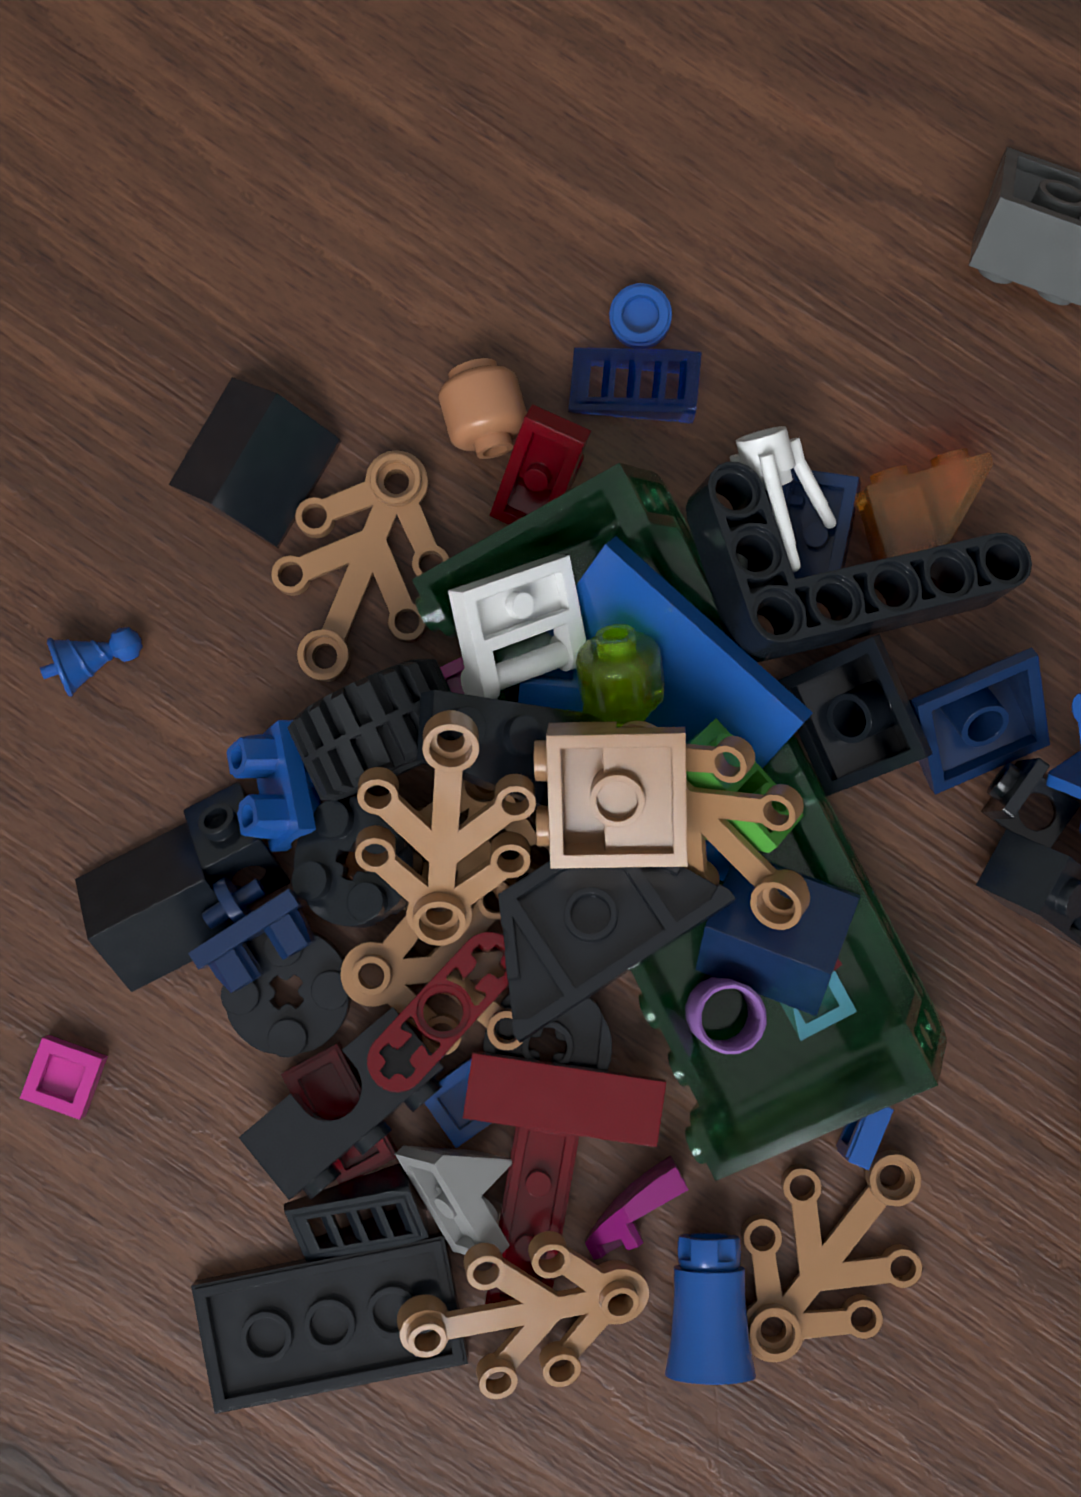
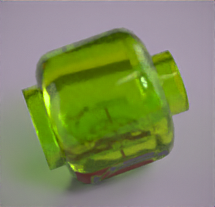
[575,624,665,727]

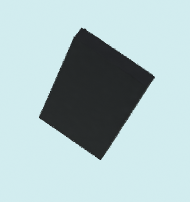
[191,1232,469,1414]

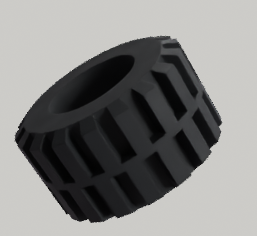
[287,659,451,801]

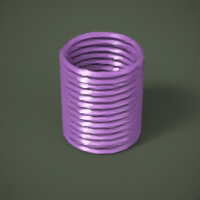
[685,977,767,1054]

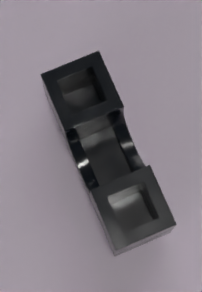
[238,1007,445,1200]

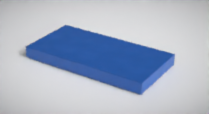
[547,536,813,769]

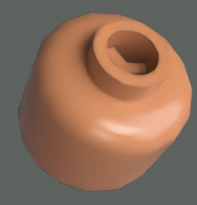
[439,358,527,459]

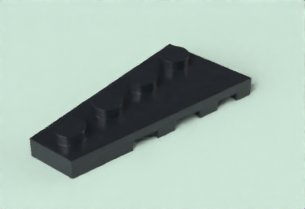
[417,690,635,810]

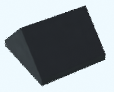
[169,377,341,549]
[778,634,933,797]
[75,822,234,992]

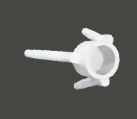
[729,426,836,572]

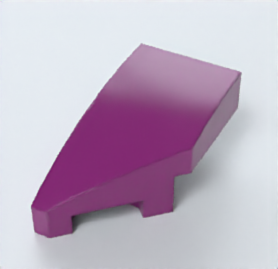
[585,1156,689,1260]

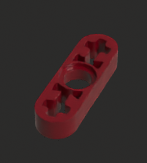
[367,932,509,1093]

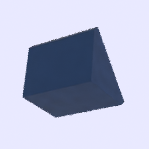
[909,647,1050,795]
[695,861,861,1017]

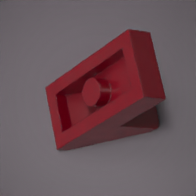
[489,404,591,541]

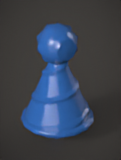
[40,627,143,697]

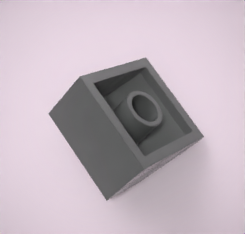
[969,147,1081,306]

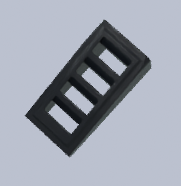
[284,1163,429,1261]

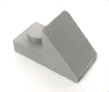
[395,1145,512,1264]

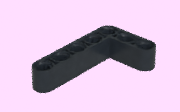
[686,462,1032,662]

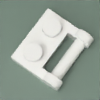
[448,554,589,699]

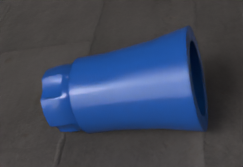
[665,1233,756,1385]

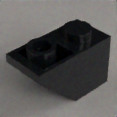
[976,829,1081,949]

